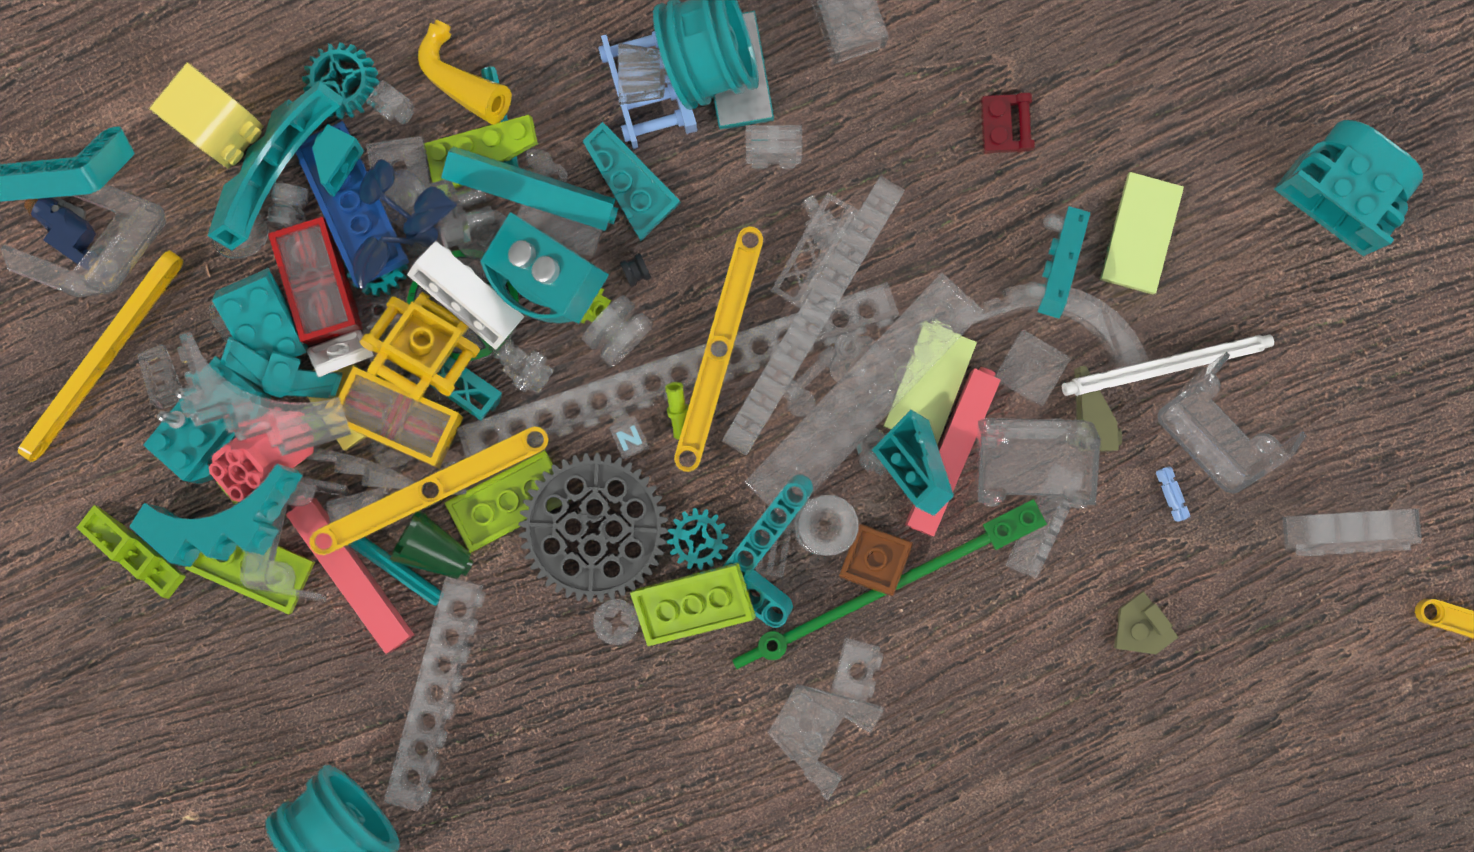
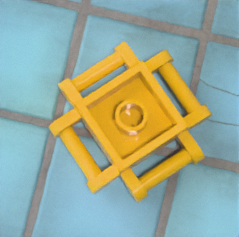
[360,291,480,402]

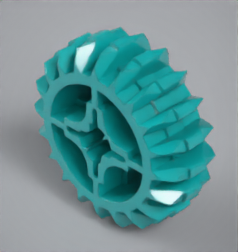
[302,42,380,119]

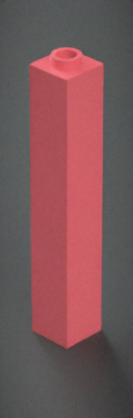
[905,367,1001,537]
[286,497,415,654]

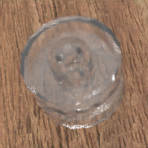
[582,295,653,368]

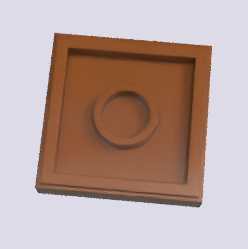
[839,523,913,597]

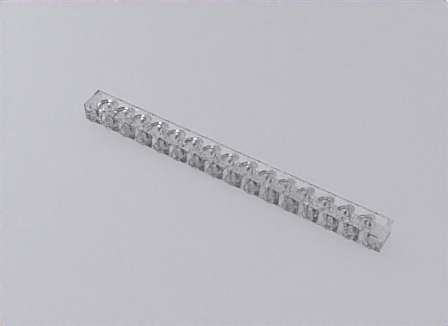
[457,282,899,458]

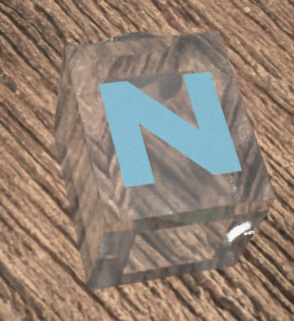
[609,414,650,460]

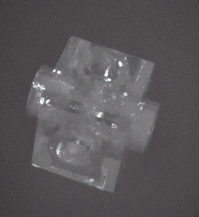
[502,347,554,393]

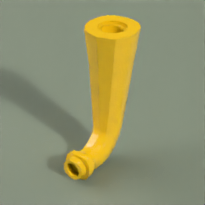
[418,20,512,125]

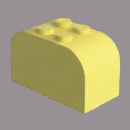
[149,63,264,169]

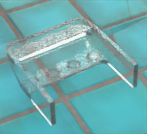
[1,184,166,297]

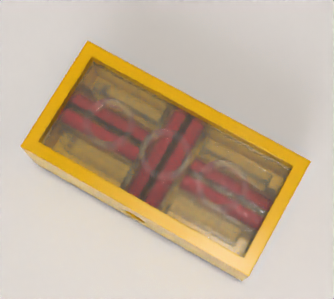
[328,367,464,469]

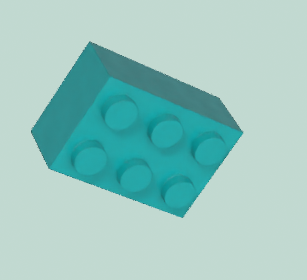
[212,268,308,360]

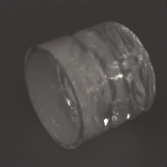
[793,495,858,555]

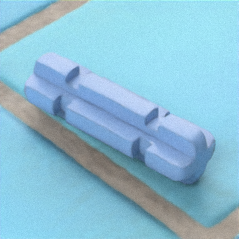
[1156,467,1190,521]

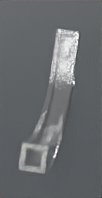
[951,283,1149,369]

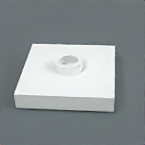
[307,330,374,377]

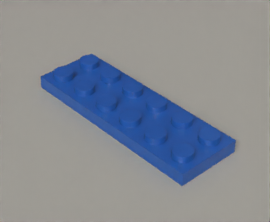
[295,121,410,287]

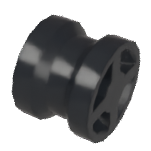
[619,253,651,288]

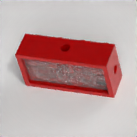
[268,217,363,346]

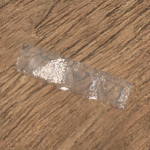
[307,448,425,491]

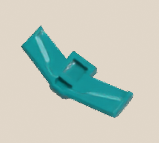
[220,336,343,399]

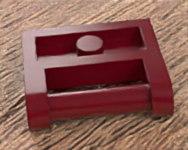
[981,93,1035,153]

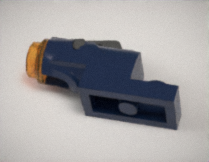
[24,197,106,277]

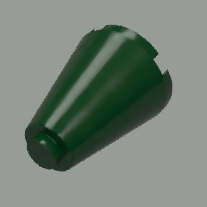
[389,510,474,579]

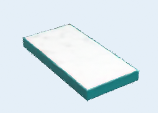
[714,11,774,130]

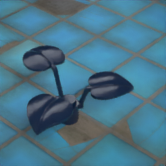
[353,159,457,289]

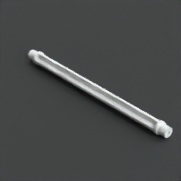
[1062,334,1274,396]

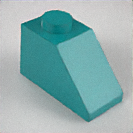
[312,124,364,197]

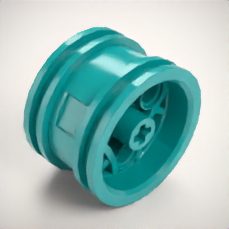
[653,0,759,110]
[265,765,400,852]

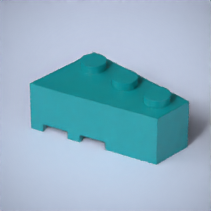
[872,409,954,516]

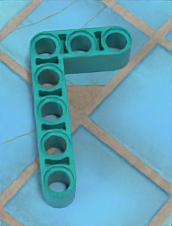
[0,126,135,202]
[723,474,813,628]

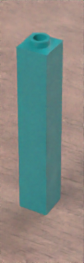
[441,146,618,231]

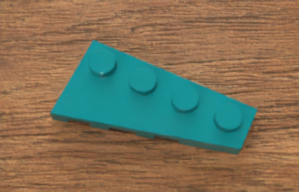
[583,122,681,242]

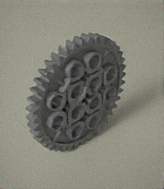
[518,453,668,602]

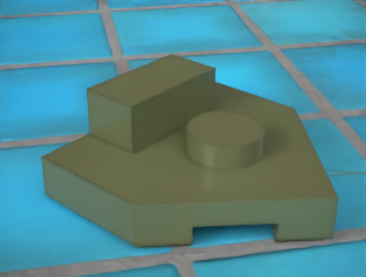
[1114,591,1178,654]

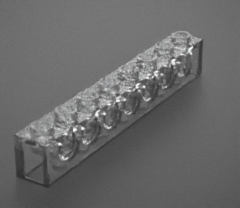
[384,576,486,811]

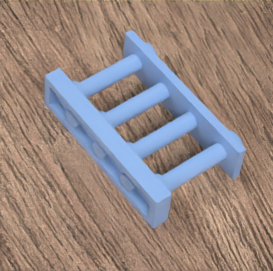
[598,31,697,149]

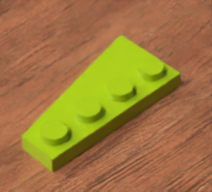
[424,115,538,195]

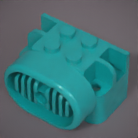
[1274,120,1423,256]

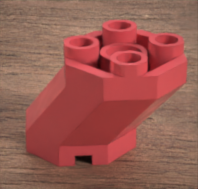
[209,408,314,502]

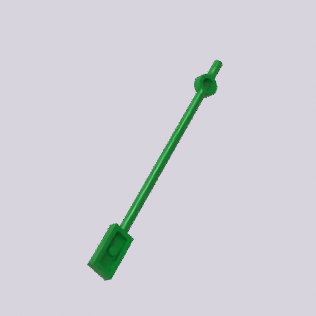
[732,499,1047,669]

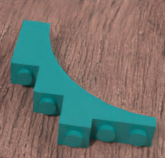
[207,81,343,251]
[129,464,303,567]

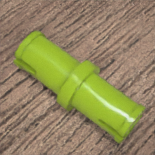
[665,382,689,440]

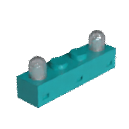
[1024,206,1091,319]

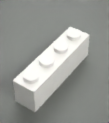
[407,241,525,350]

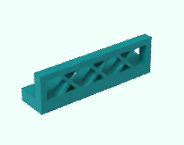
[430,356,502,421]

